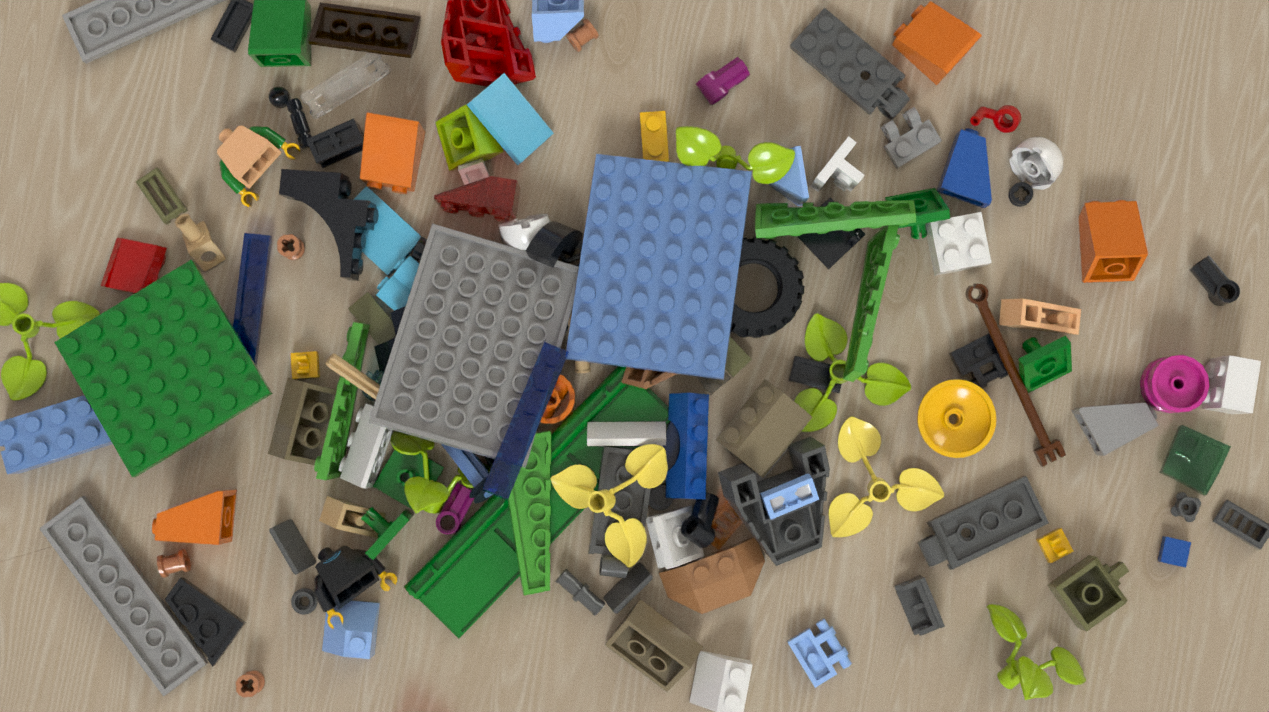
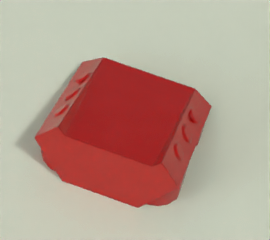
[101,238,167,294]

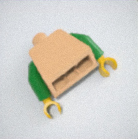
[217,125,301,207]

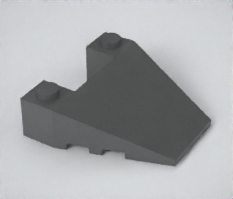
[718,436,830,566]

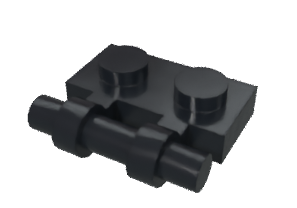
[949,333,1008,389]

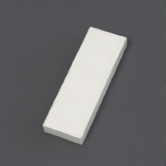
[587,422,666,446]

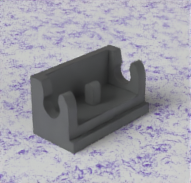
[894,575,945,636]

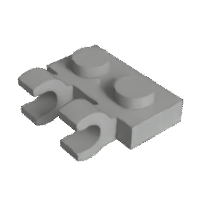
[881,107,942,169]

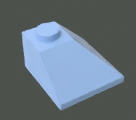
[532,0,584,43]
[769,146,809,206]
[322,600,380,659]

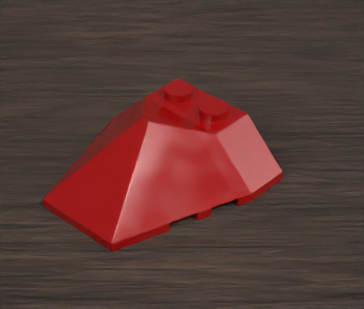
[441,0,536,87]

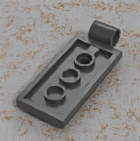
[790,8,910,120]
[588,446,651,578]
[917,476,1049,570]

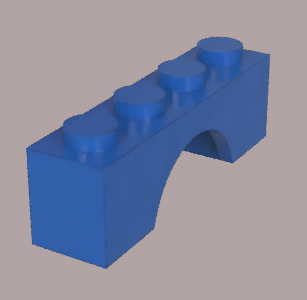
[666,393,709,499]

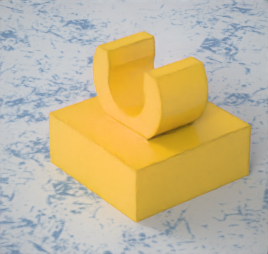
[291,351,320,379]
[1036,528,1074,563]

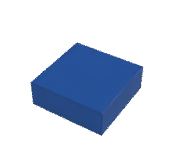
[1158,536,1191,568]

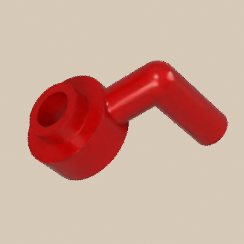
[970,105,1021,133]

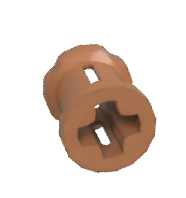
[565,18,599,52]
[277,234,305,260]
[157,549,191,578]
[236,670,265,698]

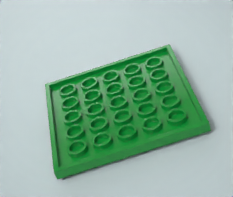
[54,260,273,478]

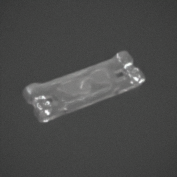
[300,53,392,119]

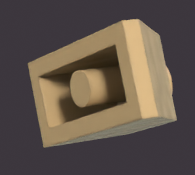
[319,496,386,538]

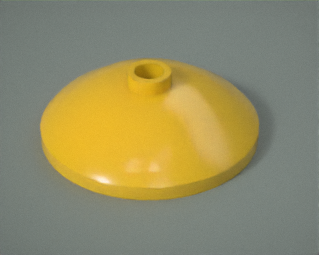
[917,379,996,458]

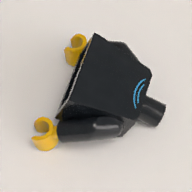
[314,546,397,629]

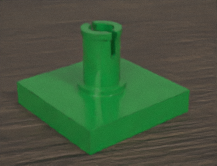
[885,188,950,239]
[1018,336,1072,393]
[373,450,445,510]
[361,507,414,560]

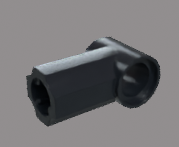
[1189,255,1240,306]
[681,492,720,548]

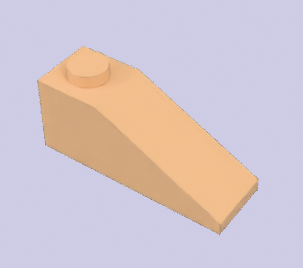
[999,298,1081,335]

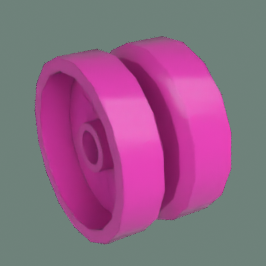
[1140,355,1210,413]

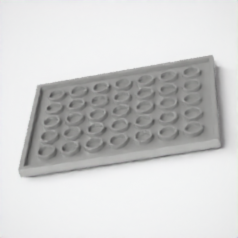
[369,224,579,468]

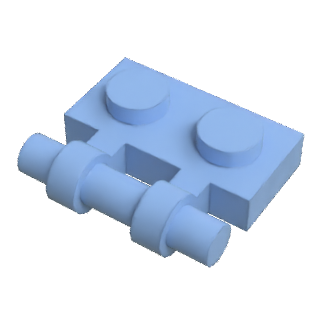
[787,618,852,688]

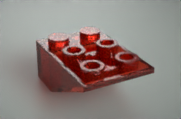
[434,176,521,222]

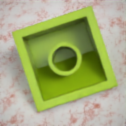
[435,104,503,171]

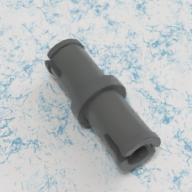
[555,569,605,616]

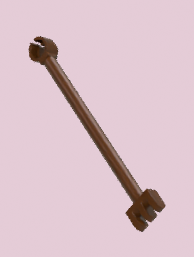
[965,283,1066,467]

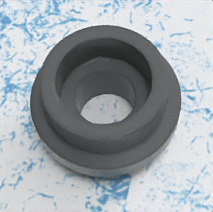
[291,588,318,615]

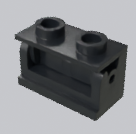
[306,118,364,169]

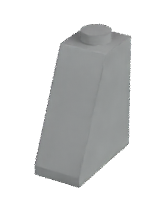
[1071,403,1159,456]

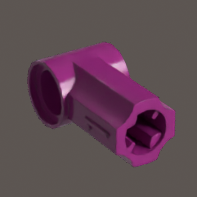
[696,57,750,105]
[436,483,474,535]

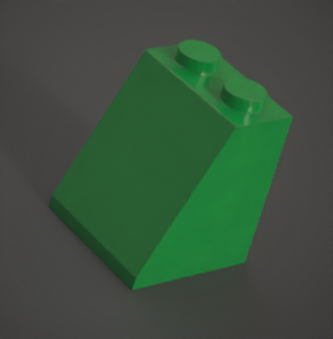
[248,0,311,67]

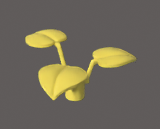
[828,416,944,537]
[550,444,668,568]

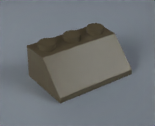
[268,378,337,465]
[716,379,812,478]
[605,599,703,692]

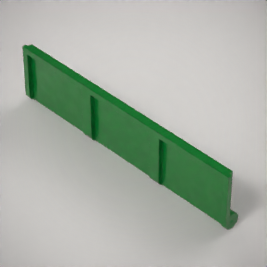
[404,366,670,639]

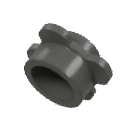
[1170,492,1201,522]

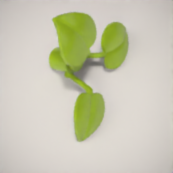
[676,126,795,184]
[0,283,100,401]
[794,313,911,432]
[390,431,502,514]
[987,604,1086,700]

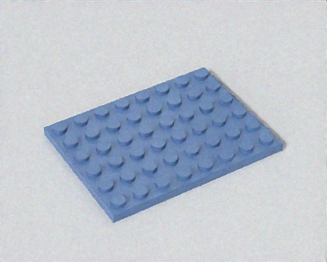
[565,154,752,380]

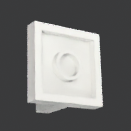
[811,136,865,192]
[646,506,704,569]

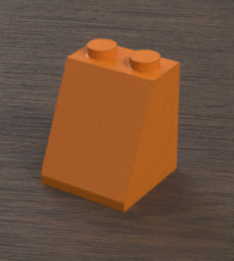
[892,1,982,85]
[360,112,426,194]
[1079,200,1148,283]
[152,489,237,545]

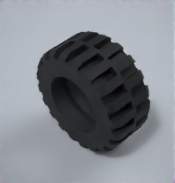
[730,237,805,338]

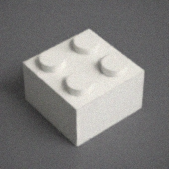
[926,212,992,276]
[1202,355,1261,414]

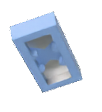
[760,473,819,520]

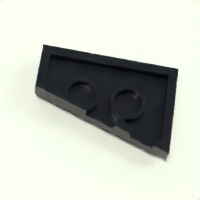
[165,577,246,667]

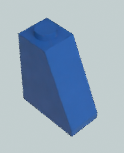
[937,128,992,208]

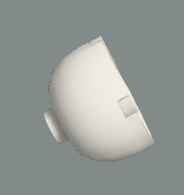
[1010,137,1064,190]
[499,214,550,251]

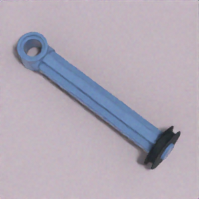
[441,444,506,504]

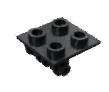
[797,197,866,270]

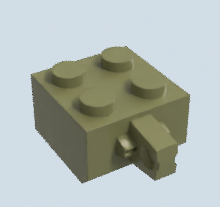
[1047,555,1129,632]

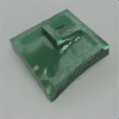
[1159,425,1231,496]

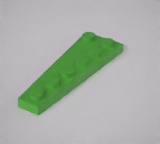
[755,200,916,239]
[843,225,900,382]
[314,322,370,481]
[502,430,551,596]

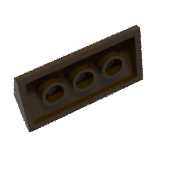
[308,2,421,58]

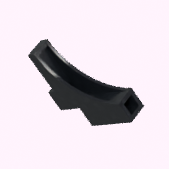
[279,169,379,281]

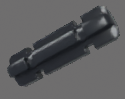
[286,98,312,149]

